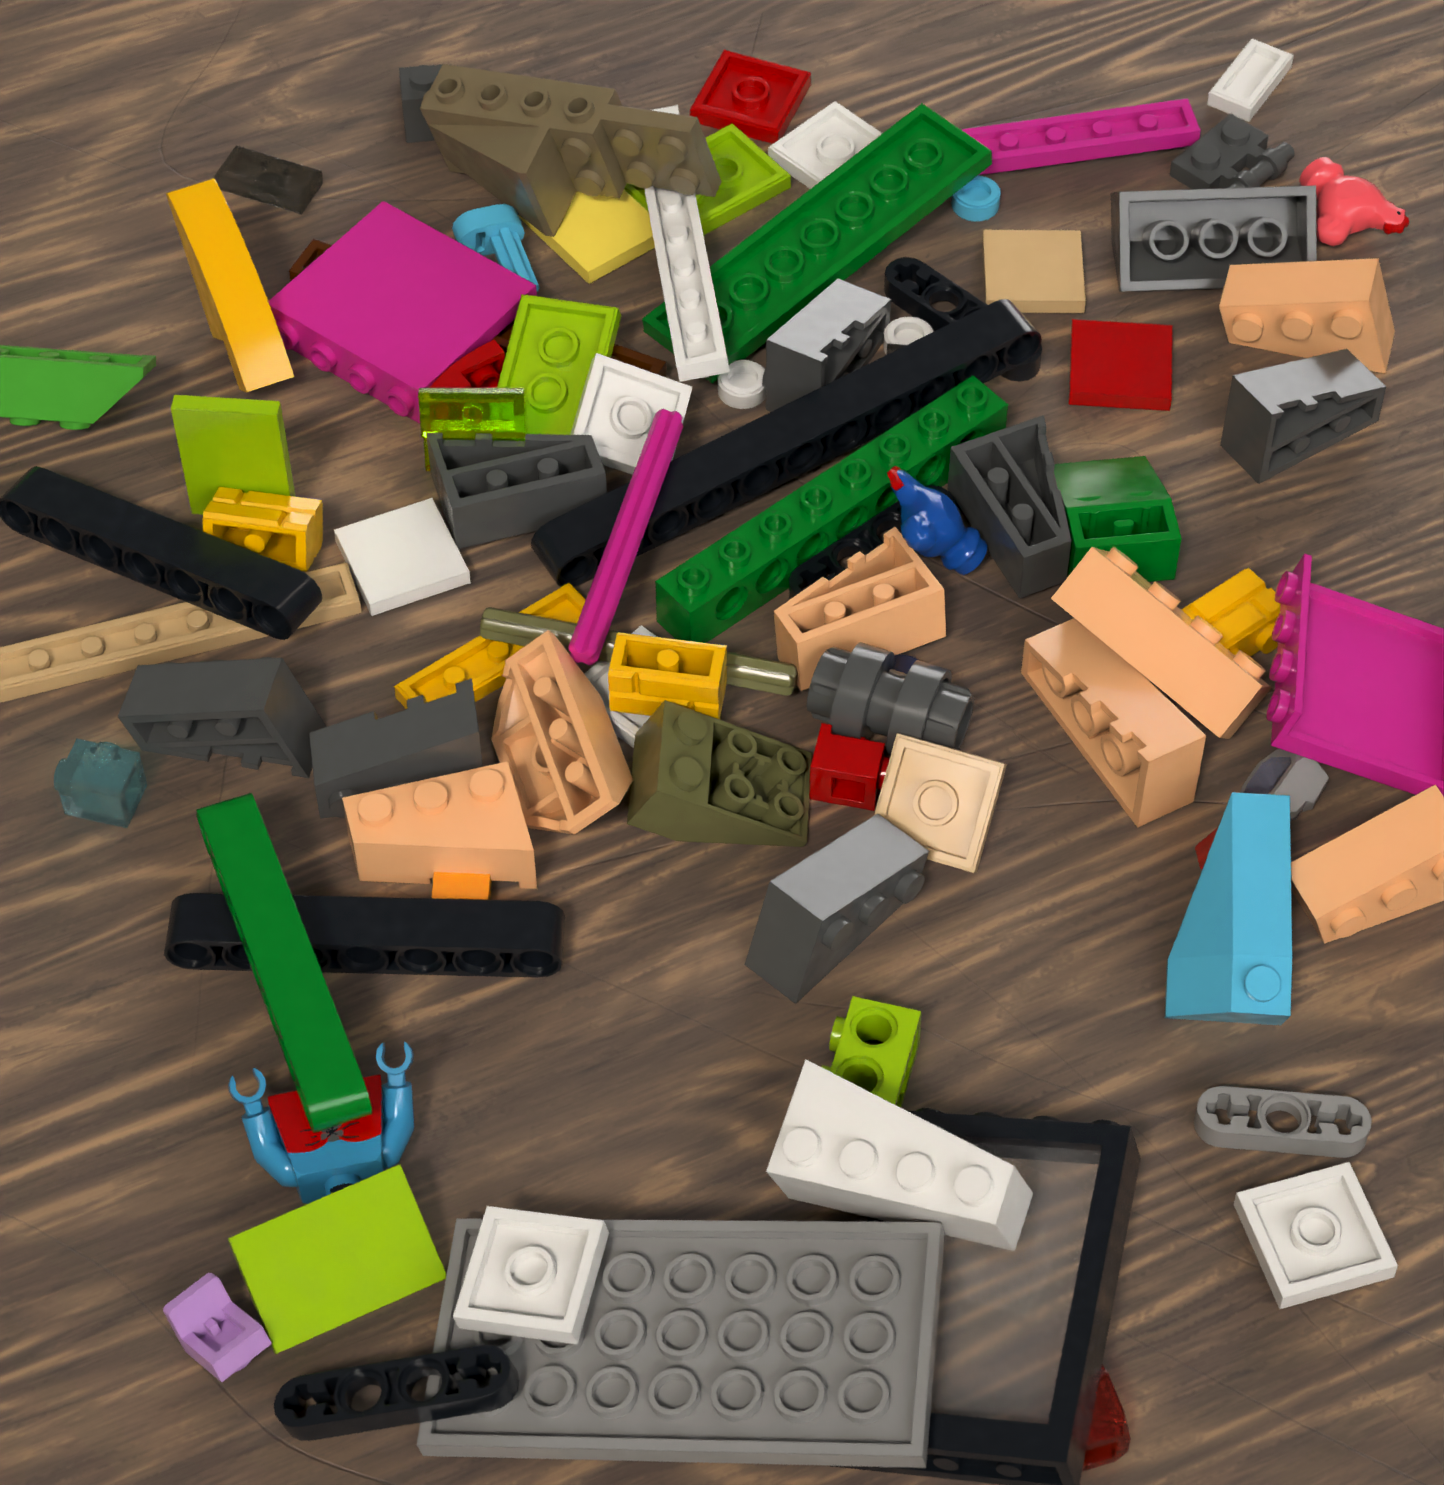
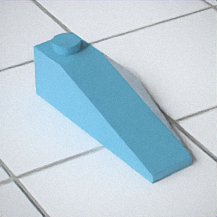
[1165,792,1292,1025]

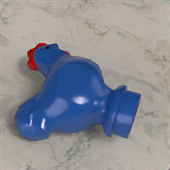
[887,466,987,575]

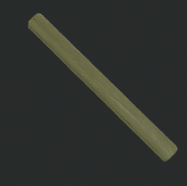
[480,607,797,696]

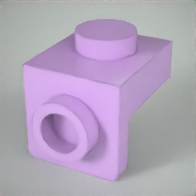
[163,1273,272,1382]

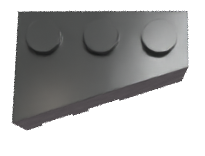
[762,279,891,412]
[1220,349,1386,484]
[947,415,1072,599]
[426,432,607,549]
[118,657,327,778]
[309,678,483,819]
[744,813,929,1004]

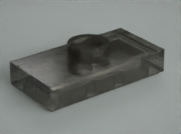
[214,145,323,214]

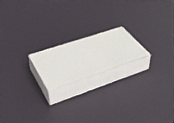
[1207,39,1293,122]

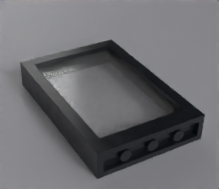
[831,1108,1141,1485]

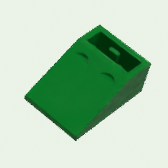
[1054,456,1182,582]

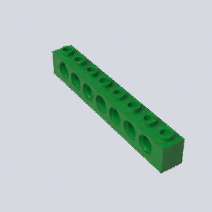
[655,375,1008,643]

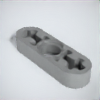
[1194,1086,1372,1158]

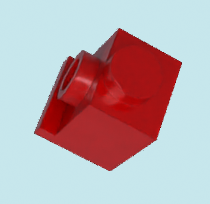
[809,723,890,811]

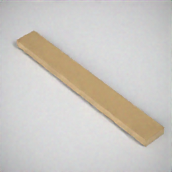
[0,562,362,703]

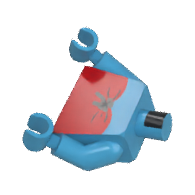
[228,1041,414,1204]

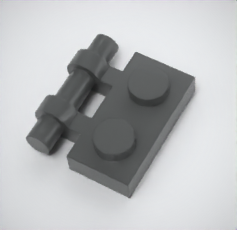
[1170,113,1295,189]

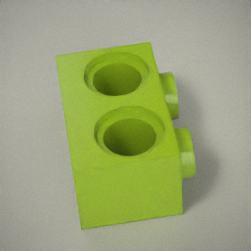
[821,996,921,1108]

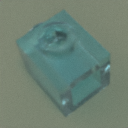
[54,738,147,828]

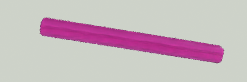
[568,409,683,665]

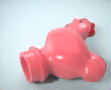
[1300,157,1409,247]

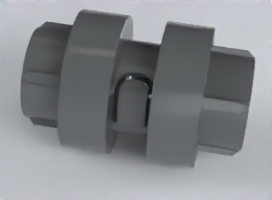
[807,642,975,756]

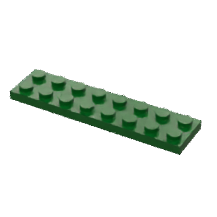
[642,103,992,384]

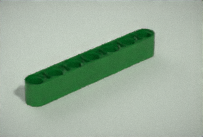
[196,793,372,1133]

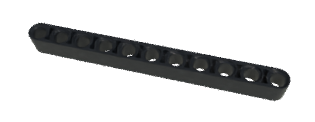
[531,299,1042,587]

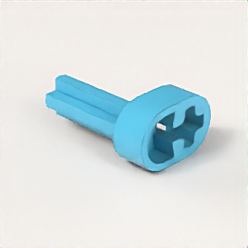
[452,204,539,292]

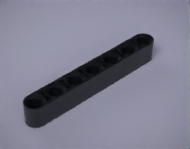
[0,466,322,640]
[164,893,565,978]

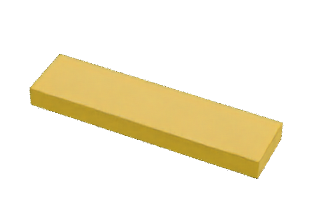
[394,583,586,709]

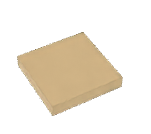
[982,230,1086,313]
[874,733,1007,873]

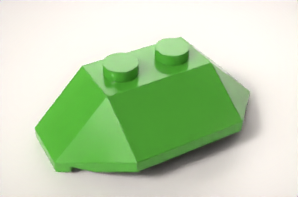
[0,345,156,430]

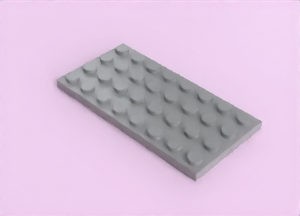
[416,1218,945,1468]

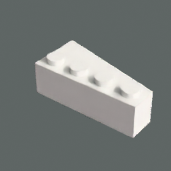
[766,1059,1033,1251]

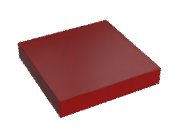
[690,50,811,144]
[1068,319,1172,411]

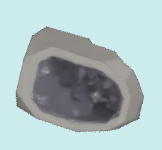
[1240,749,1329,821]

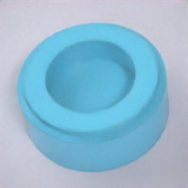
[951,175,1001,221]

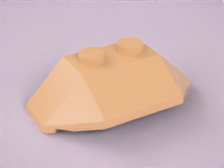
[491,630,633,835]

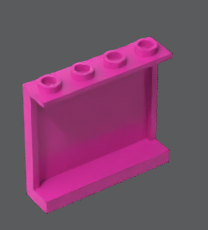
[268,201,537,426]
[1266,553,1444,796]

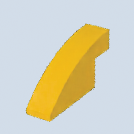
[166,178,294,392]

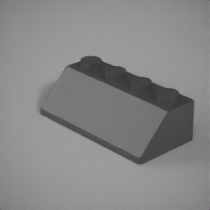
[1111,185,1317,292]

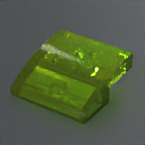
[418,388,528,471]

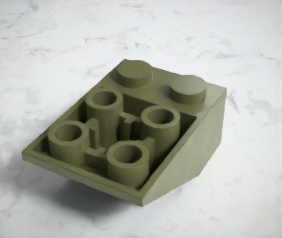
[627,700,812,847]

